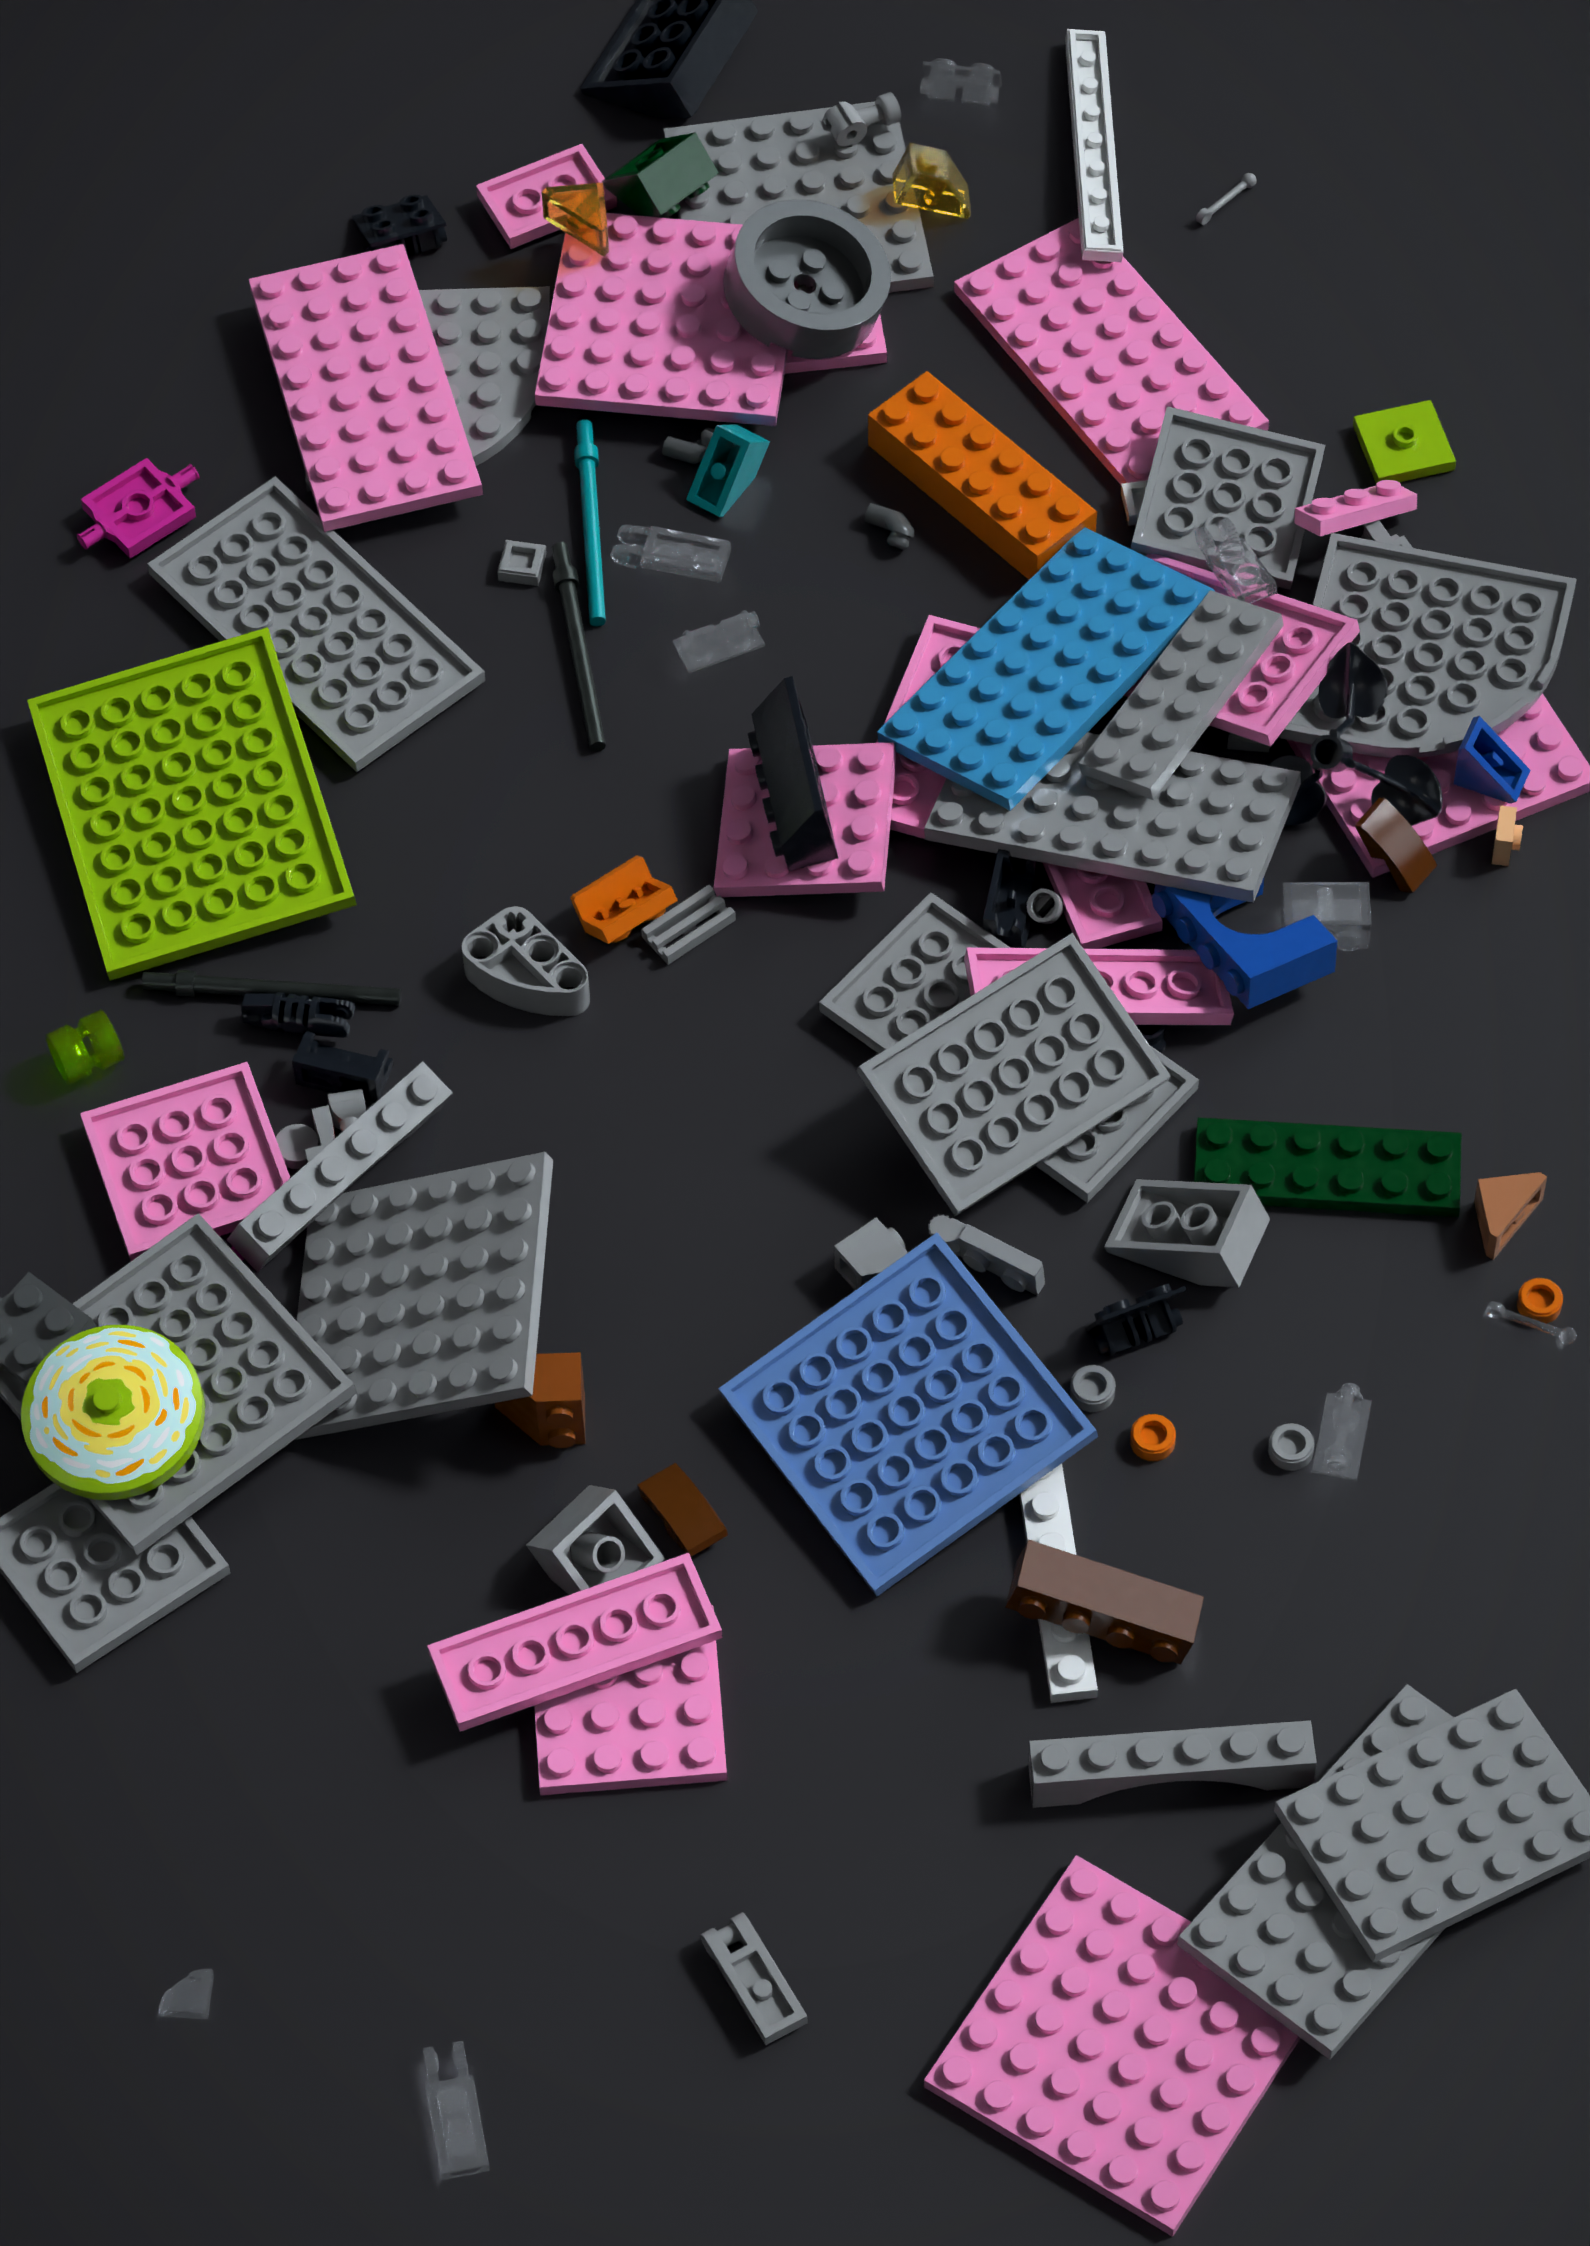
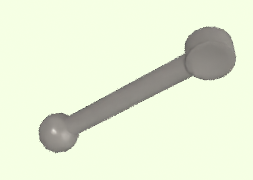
[1196,173,1257,225]

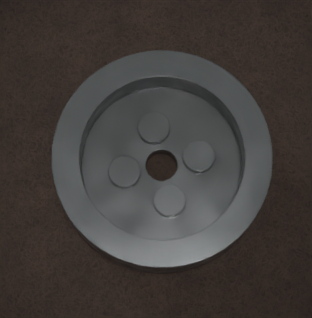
[723,199,891,359]

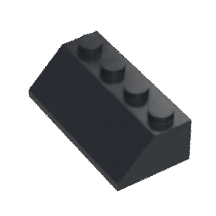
[748,676,838,871]

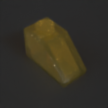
[892,143,971,219]

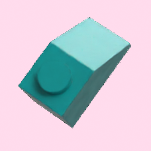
[686,424,770,517]

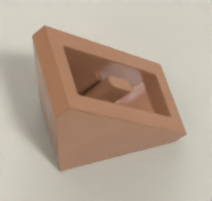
[1474,1172,1547,1260]

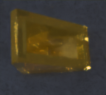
[541,182,609,256]

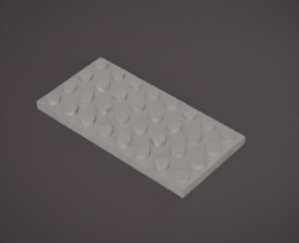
[147,476,486,772]
[924,732,1301,903]
[819,892,1199,1203]
[1177,1684,1454,2060]

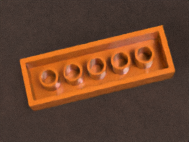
[868,371,1097,580]

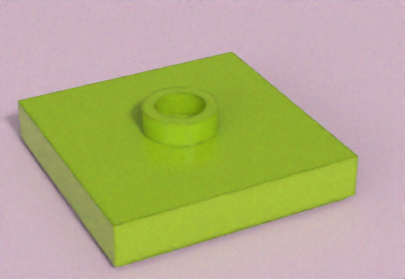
[1353,400,1456,484]

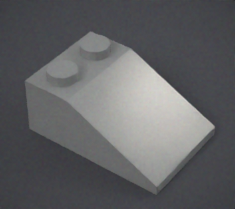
[1104,1179,1270,1288]

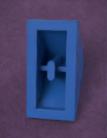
[1454,716,1531,803]

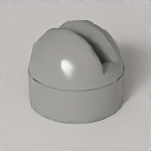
[1027,889,1064,925]

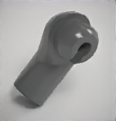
[662,428,715,464]
[865,503,914,550]

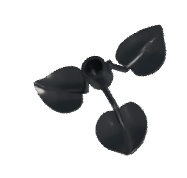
[1268,642,1443,826]

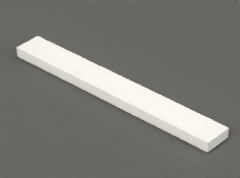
[1065,29,1123,262]

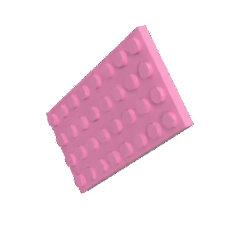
[954,218,1269,485]
[249,244,483,532]

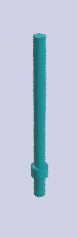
[574,420,606,626]

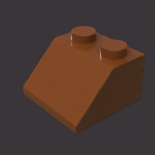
[495,1352,586,1448]

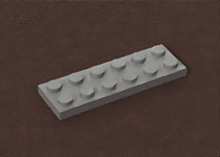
[1079,590,1284,800]

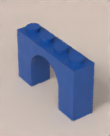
[1152,878,1338,1009]

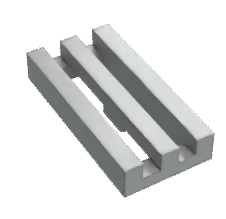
[641,885,736,965]

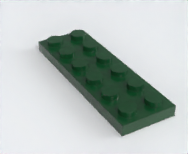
[1194,1117,1462,1217]

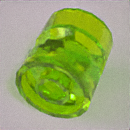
[45,1009,125,1085]

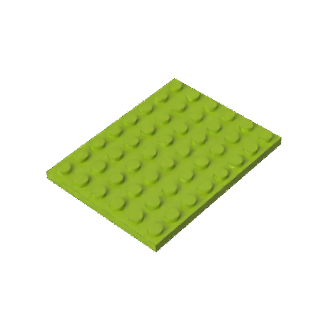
[27,627,357,981]

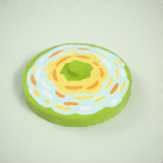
[21,1325,205,1500]

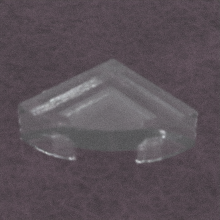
[158,1969,214,2020]

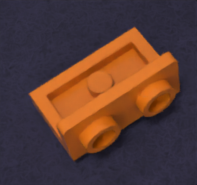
[570,855,678,944]

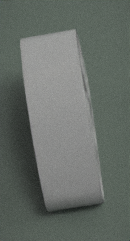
[461,906,590,1016]

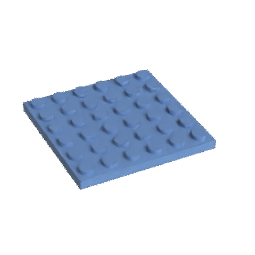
[718,1232,1098,1597]

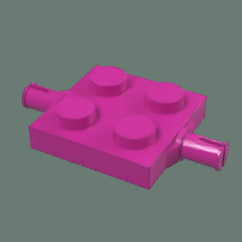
[77,458,200,559]

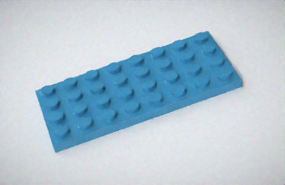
[877,527,1215,811]

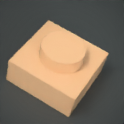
[1492,805,1523,866]

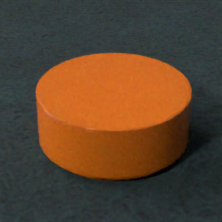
[1517,1278,1563,1324]
[1130,1414,1176,1461]

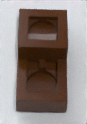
[1354,798,1437,893]
[637,1463,728,1557]

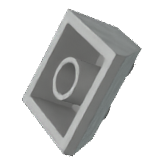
[526,1485,665,1595]

